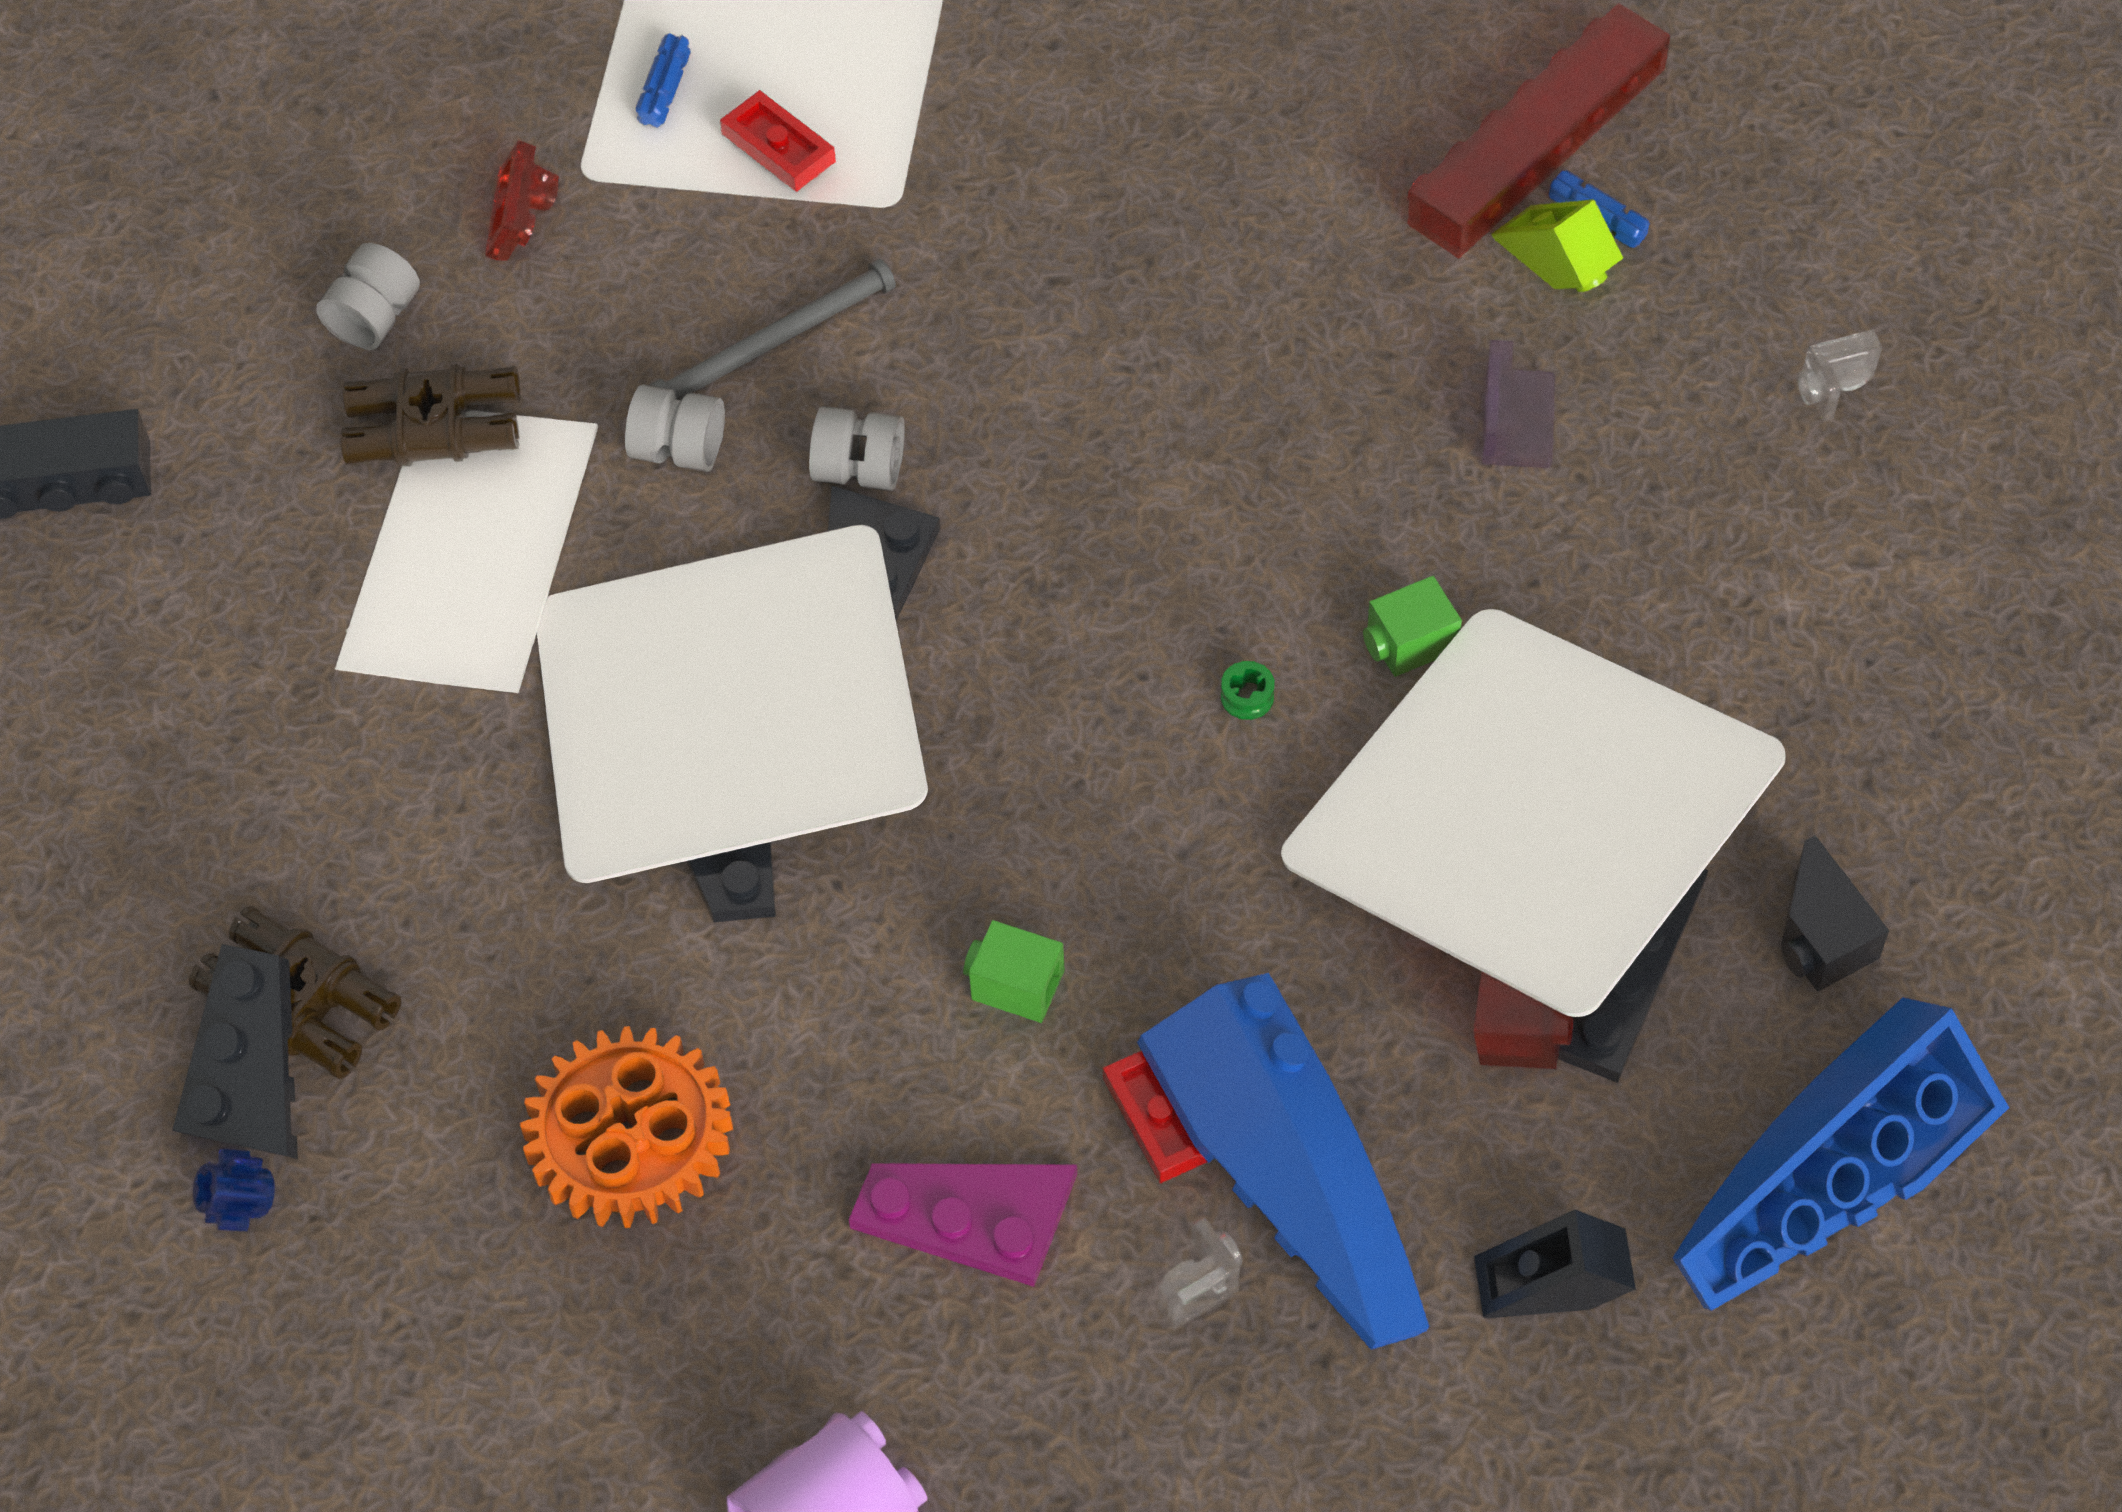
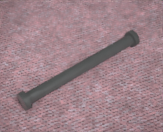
[649,259,896,400]

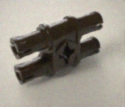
[340,364,521,467]
[189,906,402,1079]

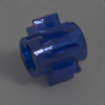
[192,1149,275,1232]

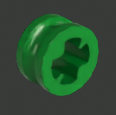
[1221,661,1275,720]

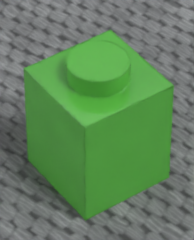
[1363,575,1462,677]
[963,920,1065,1023]

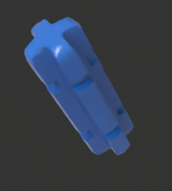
[635,33,691,127]
[1549,170,1650,248]

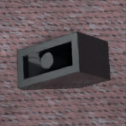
[1781,836,1889,992]
[1474,1209,1636,1318]

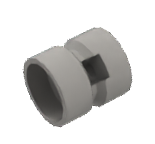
[316,243,420,350]
[625,384,725,472]
[809,406,905,491]

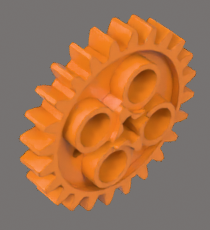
[520,1026,733,1228]

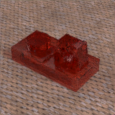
[485,140,559,261]

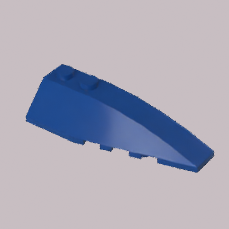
[1137,973,1429,1350]
[1672,997,2009,1311]

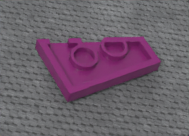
[849,1163,1078,1287]

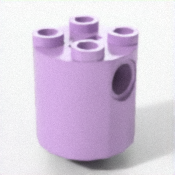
[726,1411,928,1512]

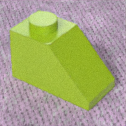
[1491,199,1623,292]

